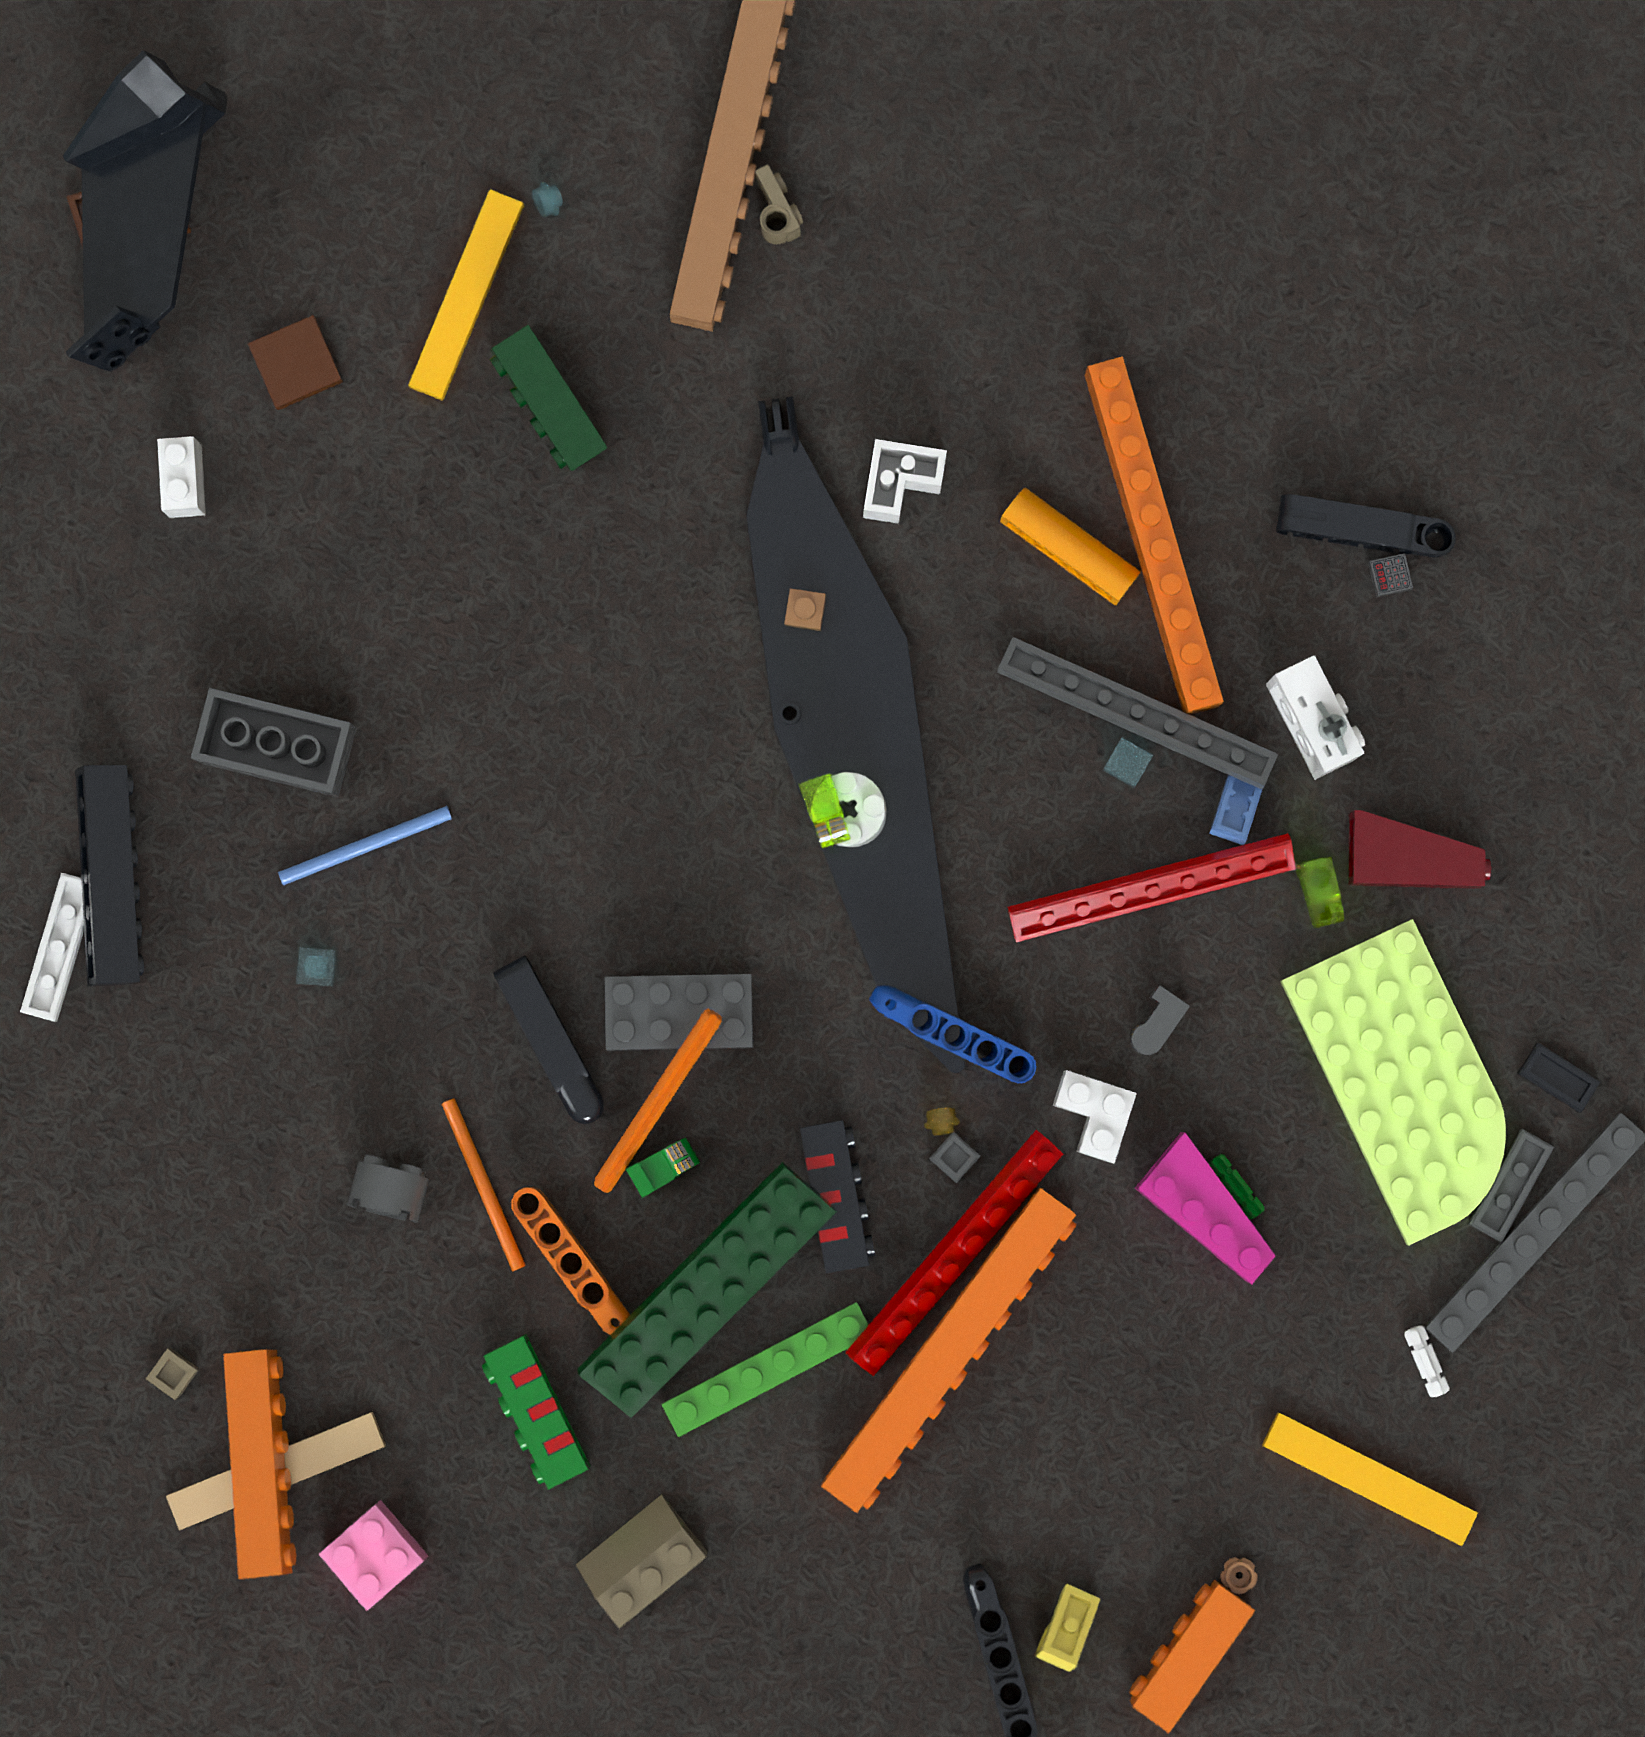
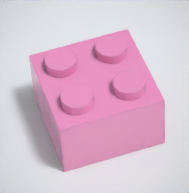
[319,1500,428,1611]

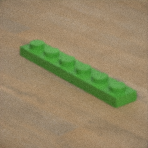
[661,1302,869,1437]

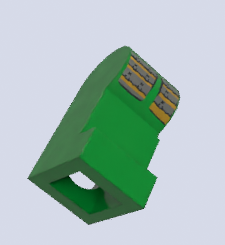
[626,1137,700,1198]

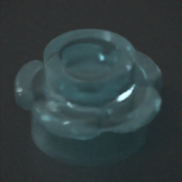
[532,182,563,217]

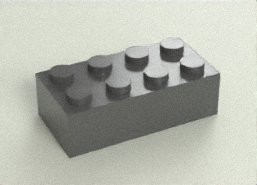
[191,688,357,797]
[605,974,754,1051]

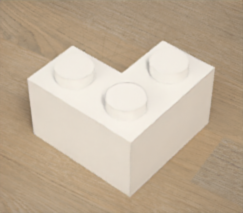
[863,439,947,524]
[1053,1070,1137,1163]

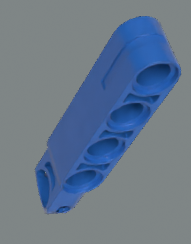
[869,985,1036,1083]

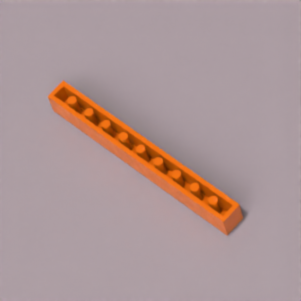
[1085,356,1224,715]
[821,1188,1077,1513]

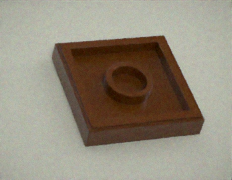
[248,315,343,410]

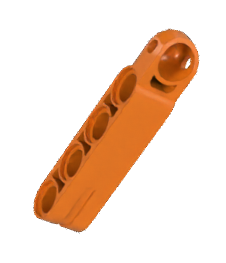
[511,1187,630,1335]

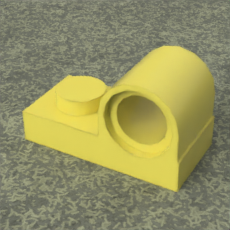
[1035,1584,1100,1672]

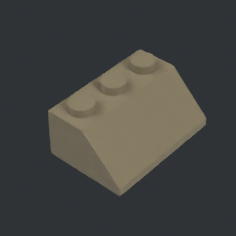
[576,1494,708,1628]

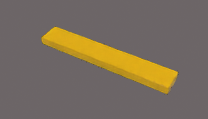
[409,190,524,401]
[1262,1412,1478,1546]

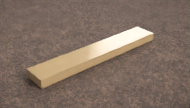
[166,1412,386,1530]

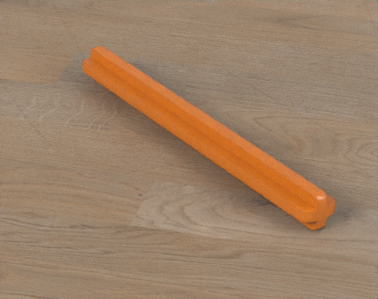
[594,1009,722,1193]

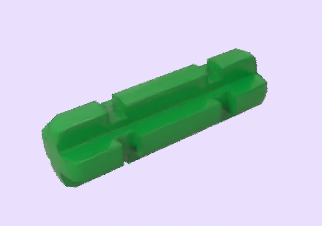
[1208,1154,1265,1219]

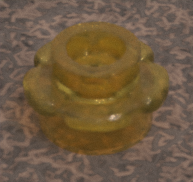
[924,1108,960,1135]

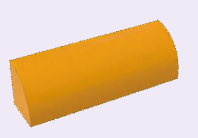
[1000,487,1141,606]

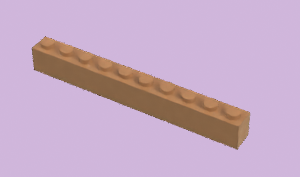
[670,0,796,331]

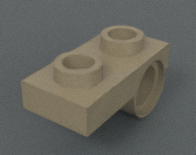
[755,165,804,244]

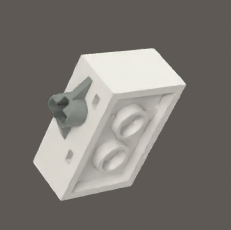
[1266,655,1365,780]

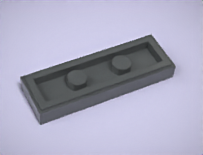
[1468,1129,1554,1242]

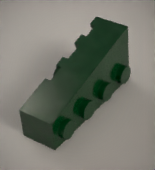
[489,325,608,472]

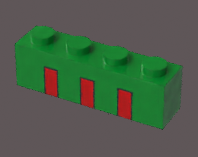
[482,1334,590,1490]

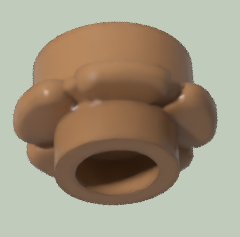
[1221,1557,1257,1594]

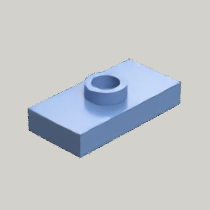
[1209,775,1262,845]

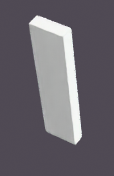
[20,872,84,1022]

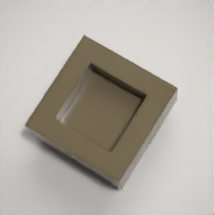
[146,1348,199,1400]

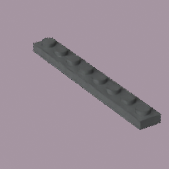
[997,637,1278,789]
[1424,1112,1645,1353]

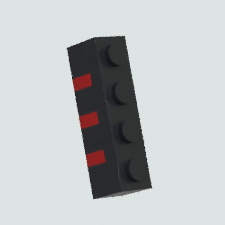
[800,1120,875,1273]

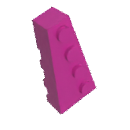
[1135,1132,1275,1284]

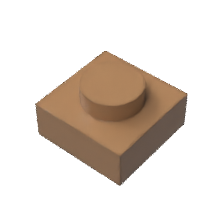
[784,588,827,631]

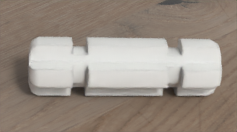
[1404,1325,1450,1397]

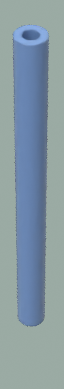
[278,806,452,885]

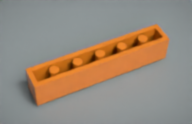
[223,1349,296,1579]

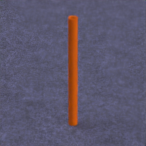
[441,1098,526,1272]

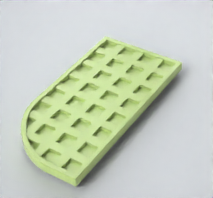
[1281,919,1506,1245]

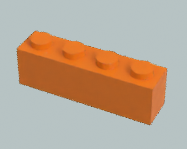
[1129,1579,1255,1733]

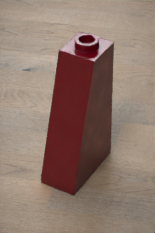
[1348,810,1491,889]

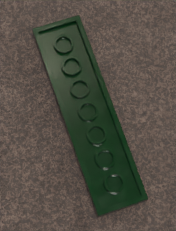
[577,1162,836,1418]

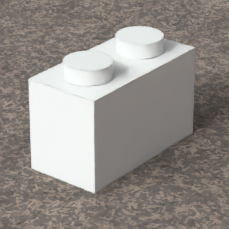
[157,436,205,518]

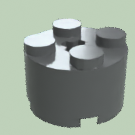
[347,1155,429,1223]

